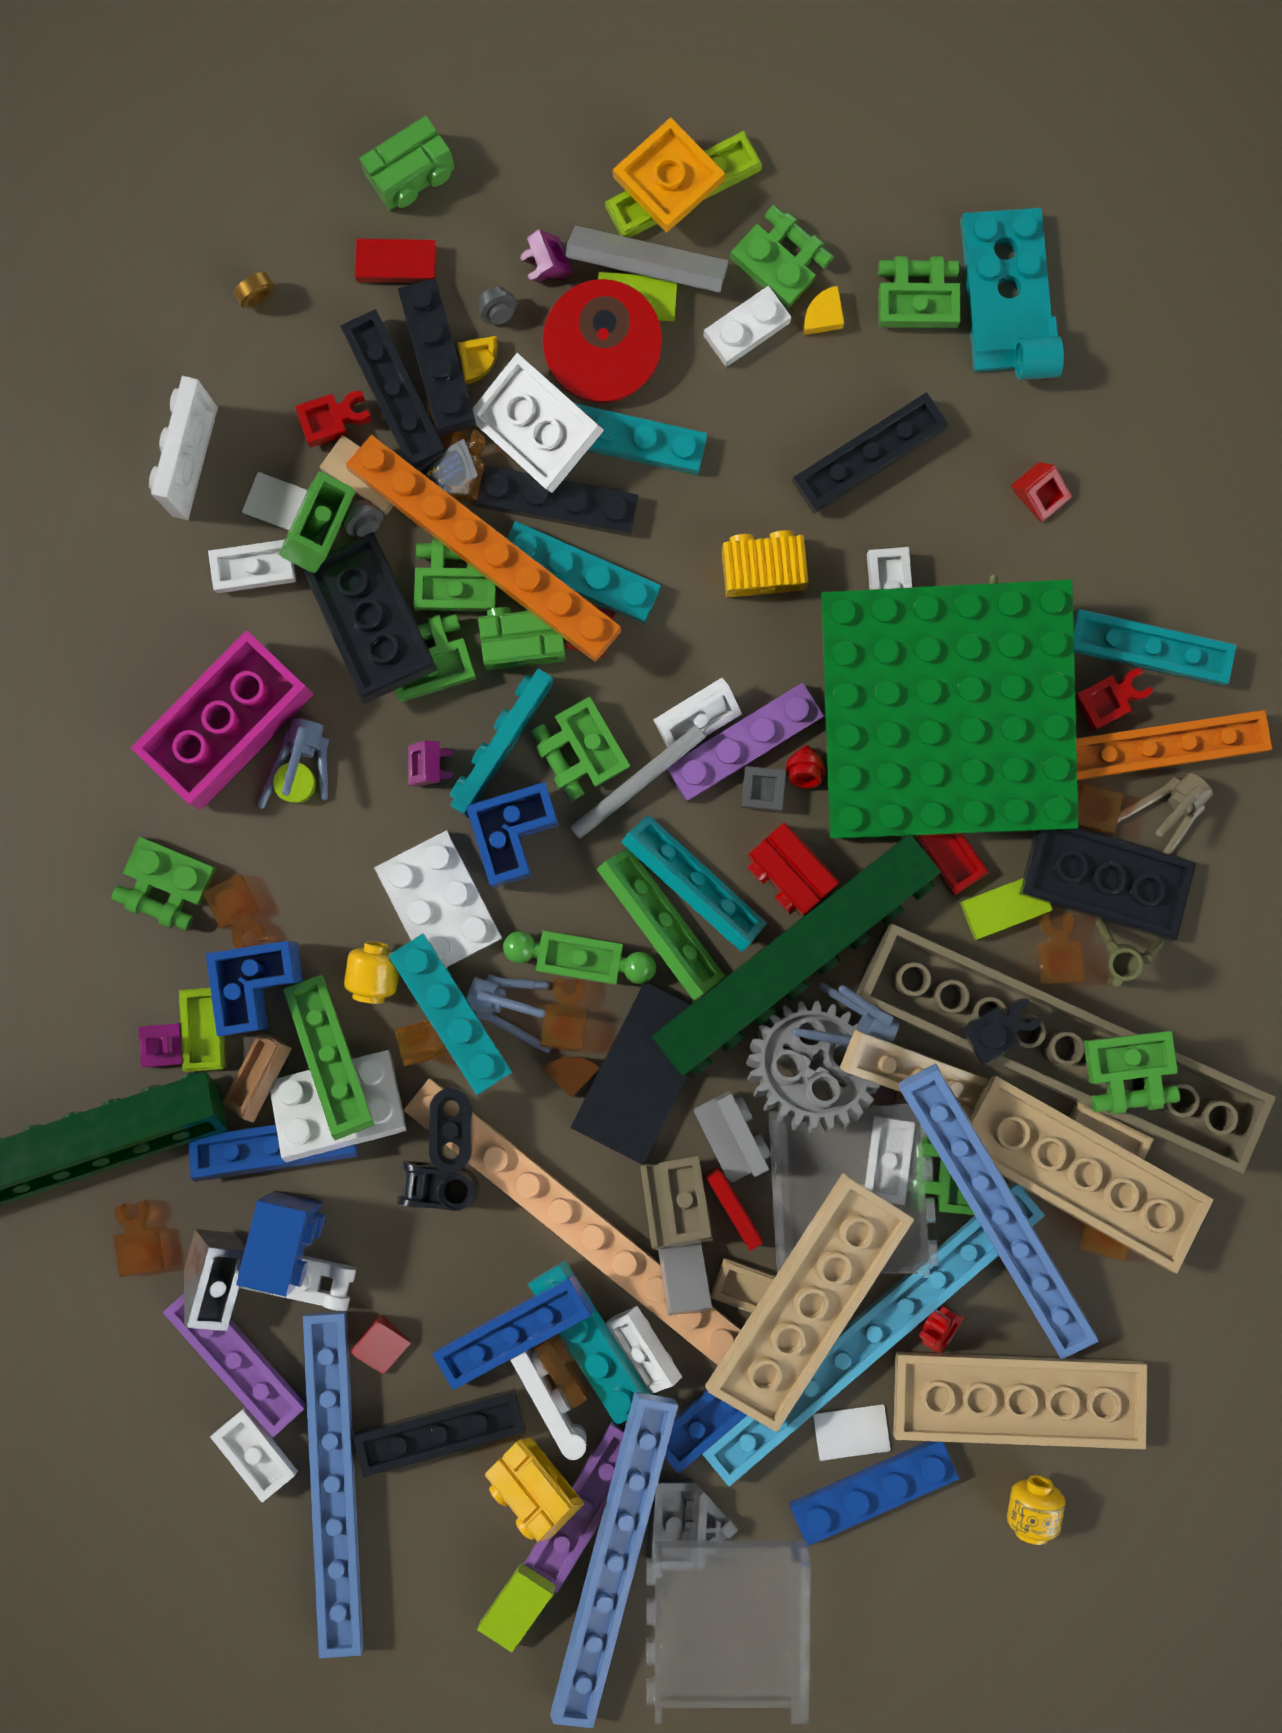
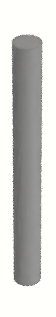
[570,725,706,839]

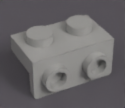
[694,1091,771,1182]

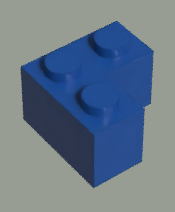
[466,782,559,888]
[206,941,303,1036]
[236,1191,325,1297]

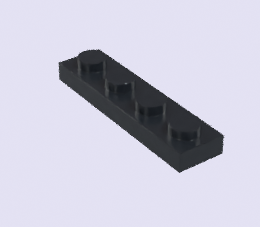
[398,278,477,436]
[340,309,445,468]
[792,392,949,514]
[474,464,638,537]
[353,1388,526,1477]

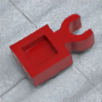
[295,390,372,448]
[1075,668,1153,731]
[919,1306,964,1353]

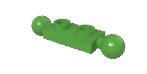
[503,930,656,984]

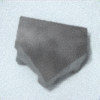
[647,1479,738,1569]

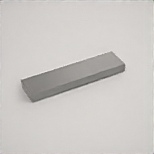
[566,225,728,292]

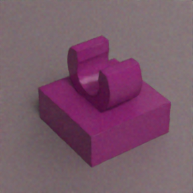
[521,229,574,282]
[408,740,453,786]
[138,1023,182,1068]

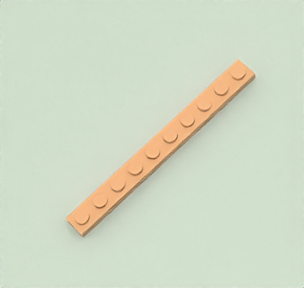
[404,1078,741,1365]

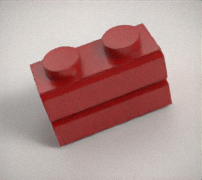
[746,821,839,916]

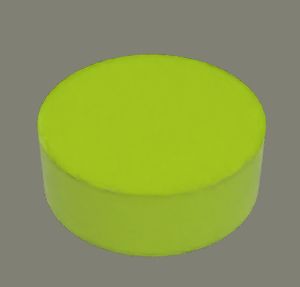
[273,763,316,804]

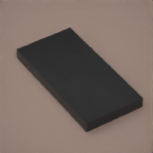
[302,532,438,704]
[1019,827,1196,941]
[570,983,690,1165]

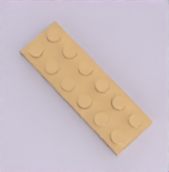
[970,1076,1214,1274]
[705,1173,915,1432]
[893,1352,1147,1450]

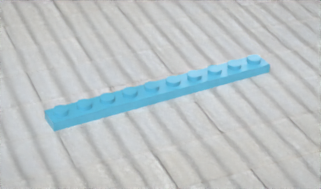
[702,1183,1045,1486]

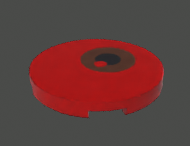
[543,279,662,404]

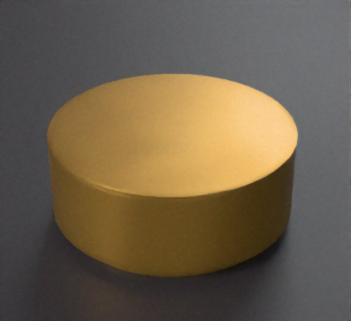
[233,272,275,308]

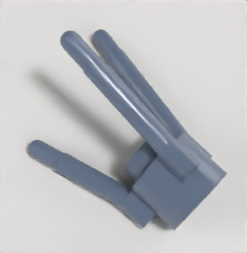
[257,719,329,809]
[467,974,552,1053]
[792,982,900,1046]

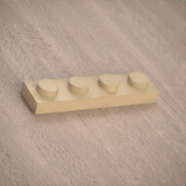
[840,1029,990,1117]

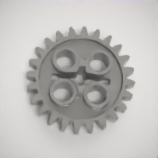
[746,1001,880,1134]

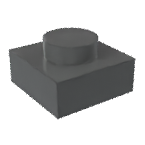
[741,766,786,812]

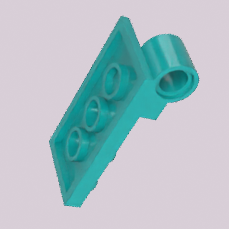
[960,208,1064,380]

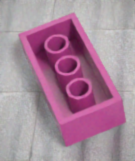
[131,630,315,810]

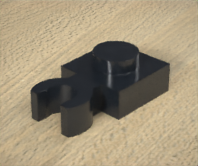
[960,998,1042,1065]

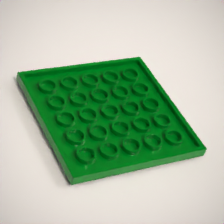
[821,579,1078,838]

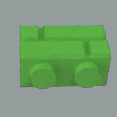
[359,116,455,211]
[278,472,356,573]
[478,607,566,671]

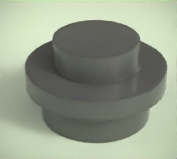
[478,286,517,325]
[344,500,383,537]

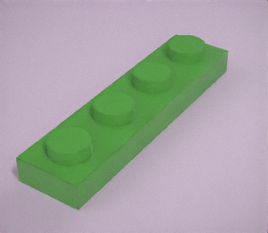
[597,848,726,1000]
[283,974,375,1141]

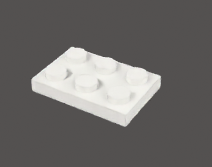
[472,353,604,493]
[149,376,218,520]
[374,830,503,968]
[270,1050,407,1162]

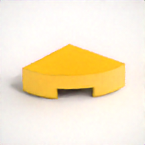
[803,286,844,335]
[457,336,498,385]

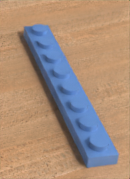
[898,1063,1099,1359]
[303,1311,364,1658]
[550,1392,678,1728]

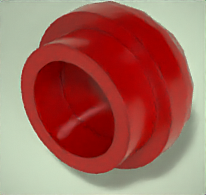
[786,745,826,789]

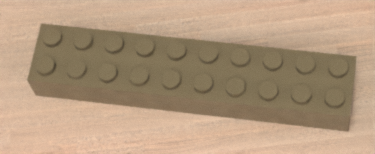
[856,924,1276,1174]

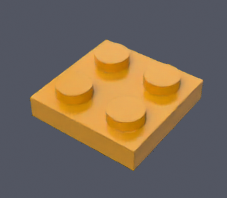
[613,117,725,233]

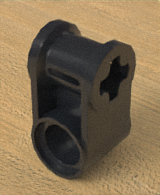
[397,1161,480,1211]

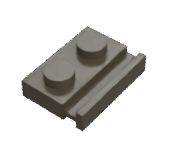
[640,1156,713,1251]

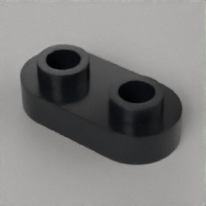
[429,1087,473,1173]

